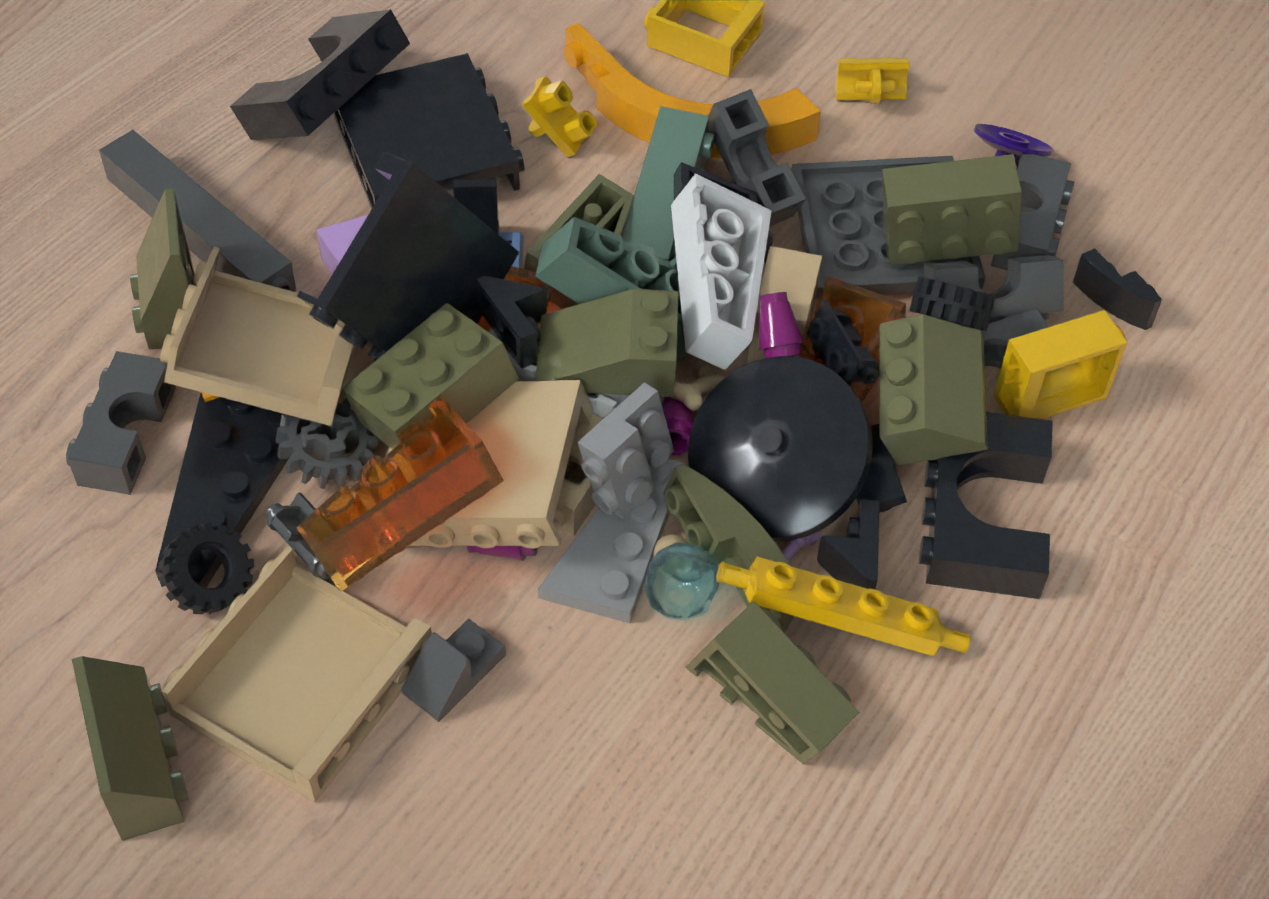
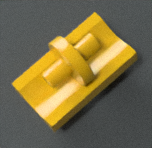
[835,57,910,104]
[522,75,598,158]

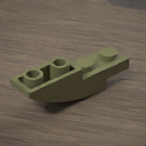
[663,464,794,633]

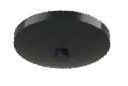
[688,356,873,541]

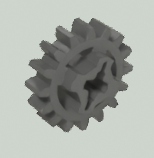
[275,398,378,489]

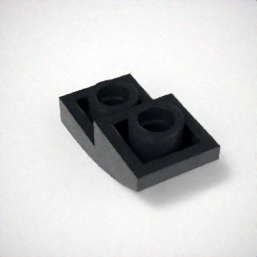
[1073,248,1162,330]
[856,423,907,512]

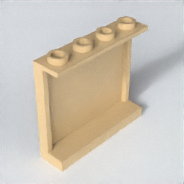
[160,246,355,426]
[367,380,593,548]
[161,546,432,803]

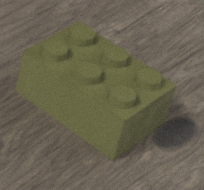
[882,154,1022,265]
[342,303,519,467]

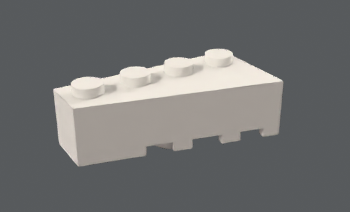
[671,174,772,370]

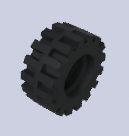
[909,276,996,331]
[158,522,255,615]

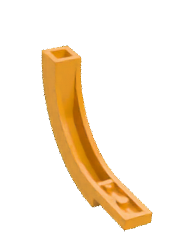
[564,22,821,159]

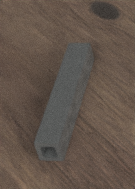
[99,129,297,292]

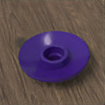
[974,124,1053,165]

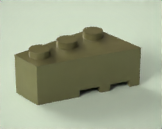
[521,174,634,309]
[685,601,860,764]

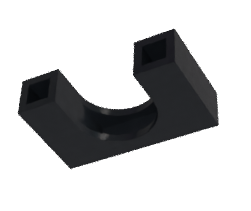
[230,9,410,140]
[919,412,1053,599]

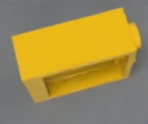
[644,0,765,77]
[993,310,1128,419]

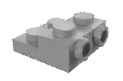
[577,382,674,519]

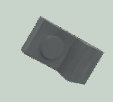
[402,619,506,722]

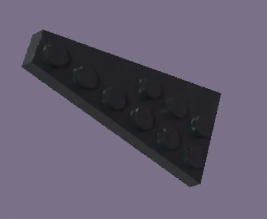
[155,393,309,588]

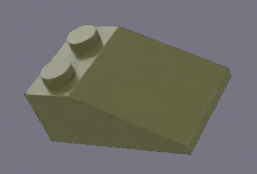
[130,188,195,350]
[535,289,678,397]

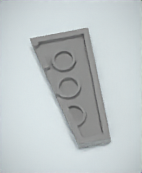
[538,459,684,623]

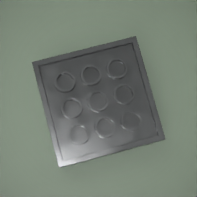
[791,156,985,299]

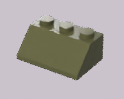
[880,314,988,466]
[72,656,189,841]

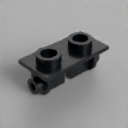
[807,299,879,386]

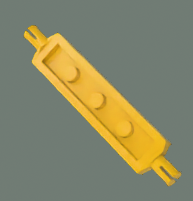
[716,556,971,657]

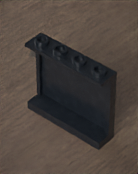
[333,53,525,209]
[297,152,520,361]

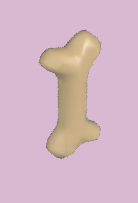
[672,366,726,411]

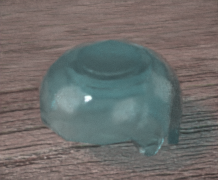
[644,542,720,621]

